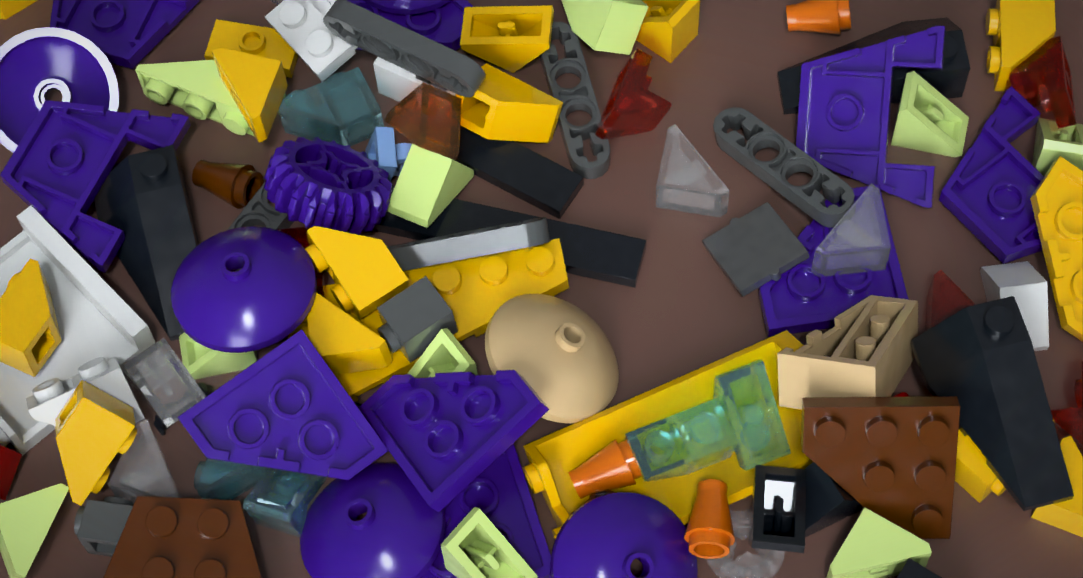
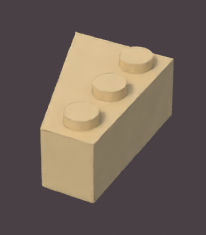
[777,295,918,410]

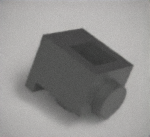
[74,496,134,557]

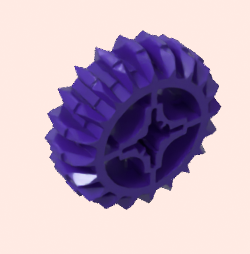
[264,137,392,235]

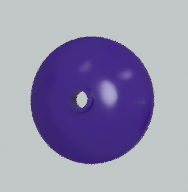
[0,27,120,153]
[171,226,317,353]
[300,463,446,578]
[550,492,698,578]

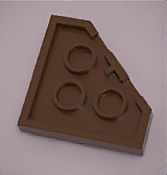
[801,396,960,539]

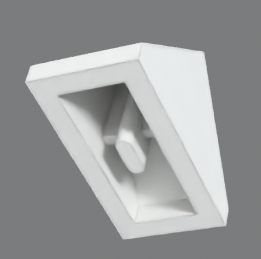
[980,261,1049,351]

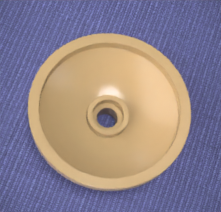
[485,294,619,424]

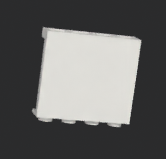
[0,205,157,456]

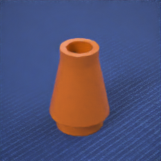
[786,0,851,35]
[568,439,646,499]
[684,479,735,559]

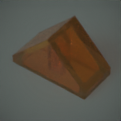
[384,82,462,160]

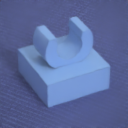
[365,126,412,182]

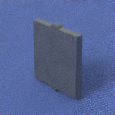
[702,202,810,297]

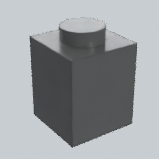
[377,276,458,363]

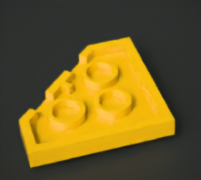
[1030,156,1083,342]

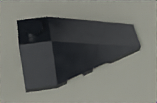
[777,17,970,114]
[94,145,199,341]
[910,296,1074,511]

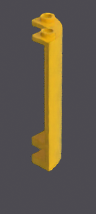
[522,330,813,540]

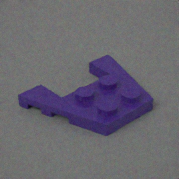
[50,0,200,69]
[796,26,946,208]
[939,86,1044,264]
[0,100,191,273]

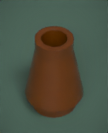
[192,160,264,209]

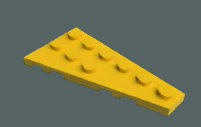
[288,238,569,402]

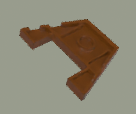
[103,496,261,578]

